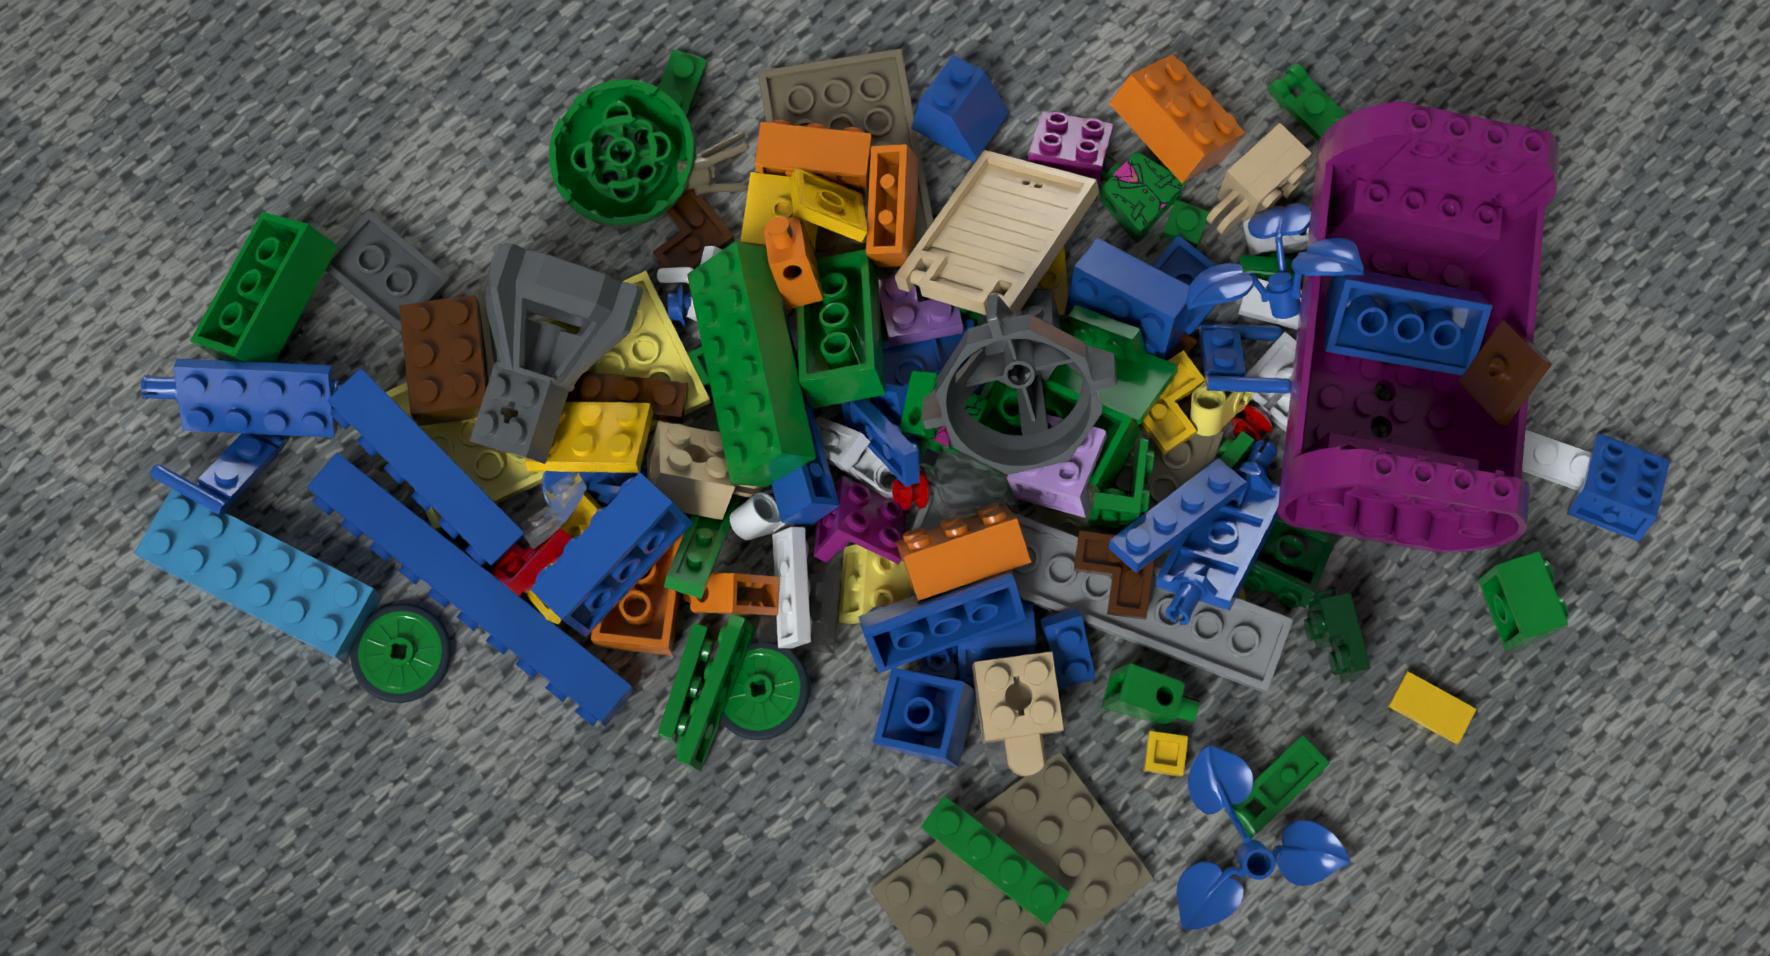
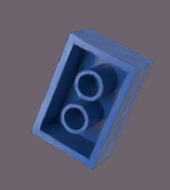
[1065,238,1191,360]

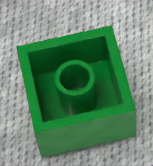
[1478,551,1569,652]

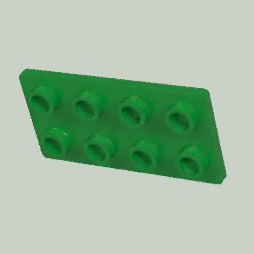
[1048,305,1178,424]

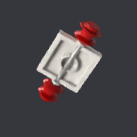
[1231,332,1296,444]

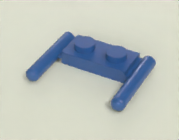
[1200,323,1292,394]
[150,433,287,516]

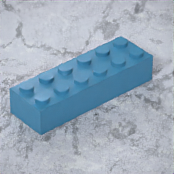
[134,489,382,664]

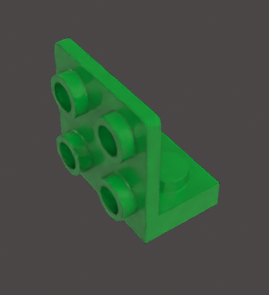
[1087,438,1154,530]

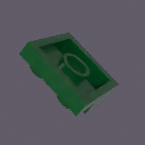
[1244,516,1338,608]
[1304,589,1371,684]

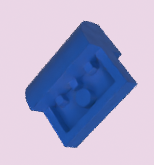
[957,600,1036,684]

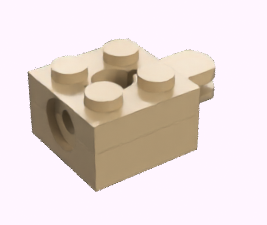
[1206,123,1312,235]
[647,421,763,520]
[972,652,1064,776]

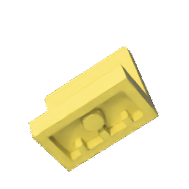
[838,544,914,624]

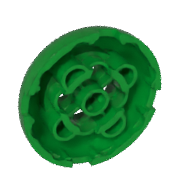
[549,79,696,227]

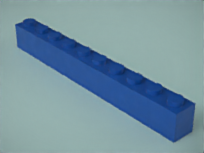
[307,452,635,727]

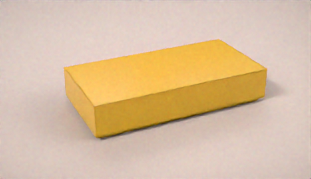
[1388,671,1477,744]

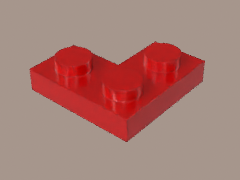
[490,522,572,596]

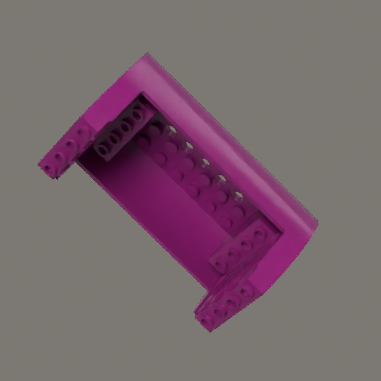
[1277,101,1560,553]

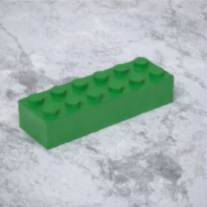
[687,241,816,487]

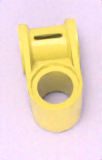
[1190,382,1254,436]

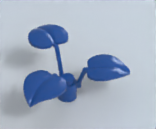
[1186,203,1364,319]
[1176,745,1350,930]

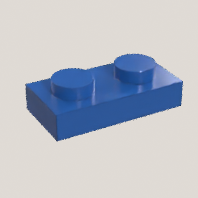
[1041,608,1096,690]

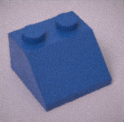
[911,55,1009,163]
[873,668,976,767]

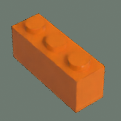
[755,120,872,189]
[866,144,919,267]

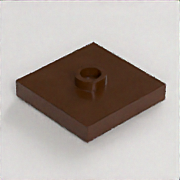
[1458,320,1552,426]

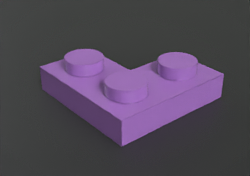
[879,277,963,347]

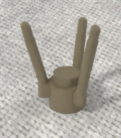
[677,132,749,196]

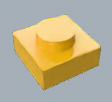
[1143,731,1188,777]

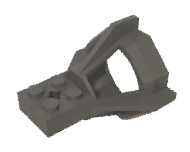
[470,243,643,464]
[922,288,1117,475]

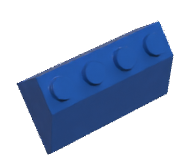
[1324,271,1493,375]
[530,472,693,637]
[858,570,1026,673]

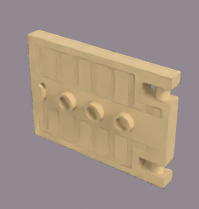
[894,150,1099,316]

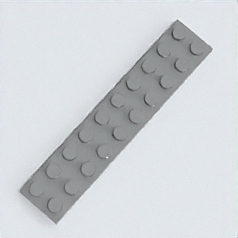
[912,482,1294,693]

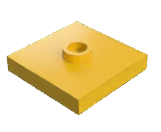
[790,168,868,243]
[740,172,819,250]

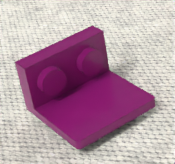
[1028,111,1113,201]
[814,476,907,564]

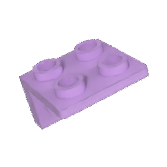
[1007,415,1107,518]

